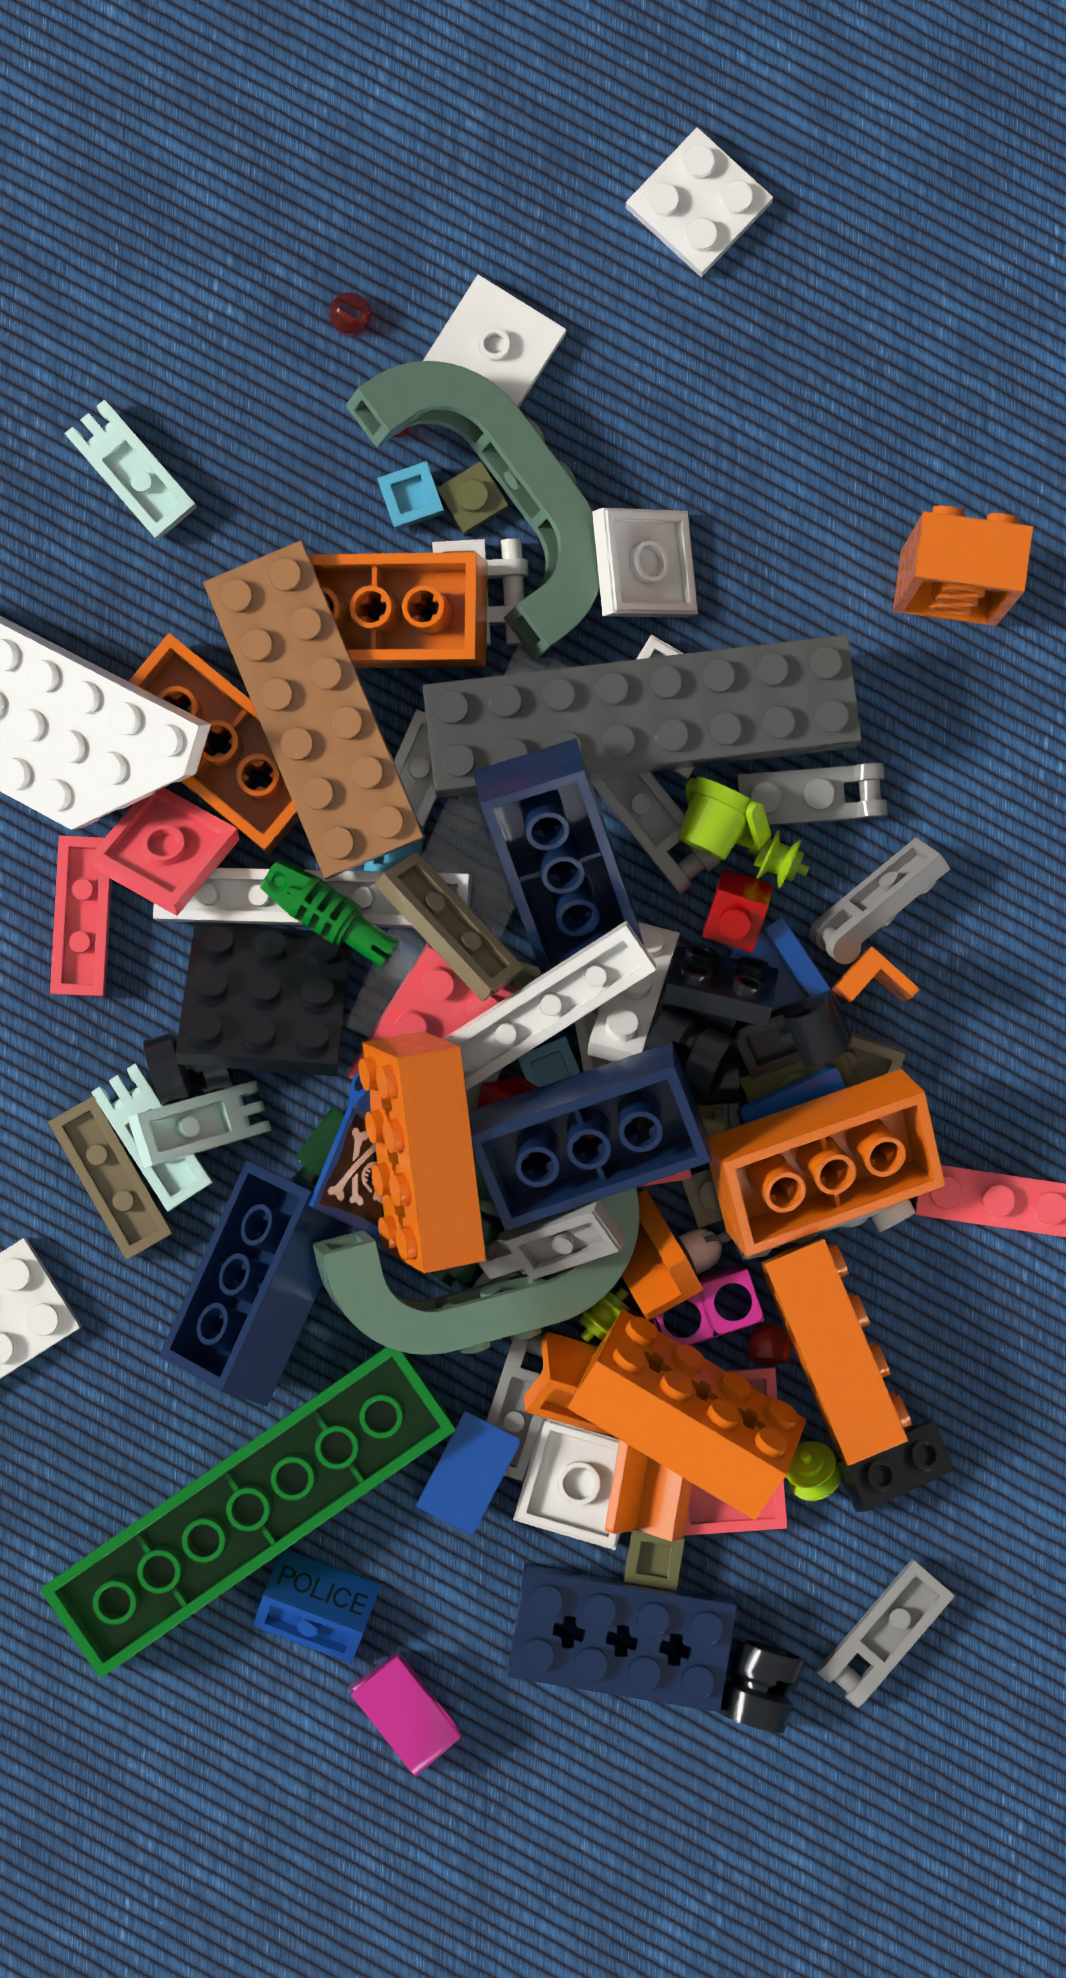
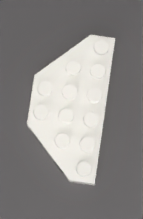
[0,616,211,830]

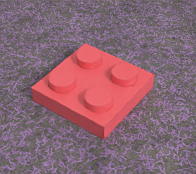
[89,787,240,916]

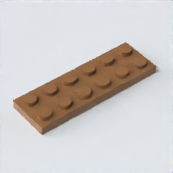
[203,540,425,879]

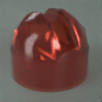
[329,292,371,337]
[747,1324,790,1365]

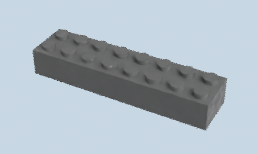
[422,634,861,798]

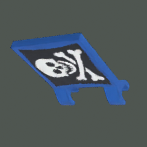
[308,1072,384,1239]

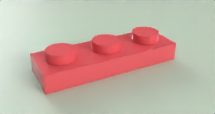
[50,835,112,997]
[914,1165,1066,1237]

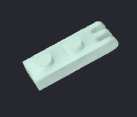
[64,400,197,541]
[91,1063,214,1212]
[128,1080,272,1169]

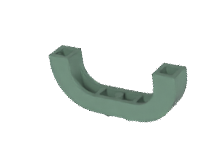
[345,361,600,660]
[312,1187,639,1355]

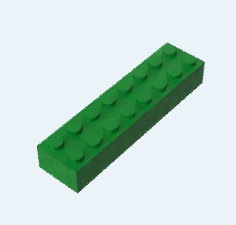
[39,1347,457,1679]

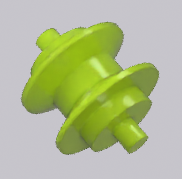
[748,830,810,888]
[579,1287,630,1342]
[786,1441,841,1501]

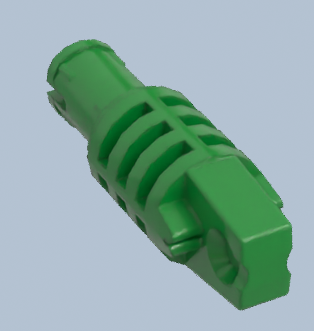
[260,860,401,969]

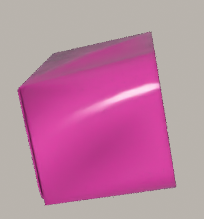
[652,1266,765,1346]
[348,1651,461,1777]

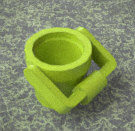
[677,777,771,861]

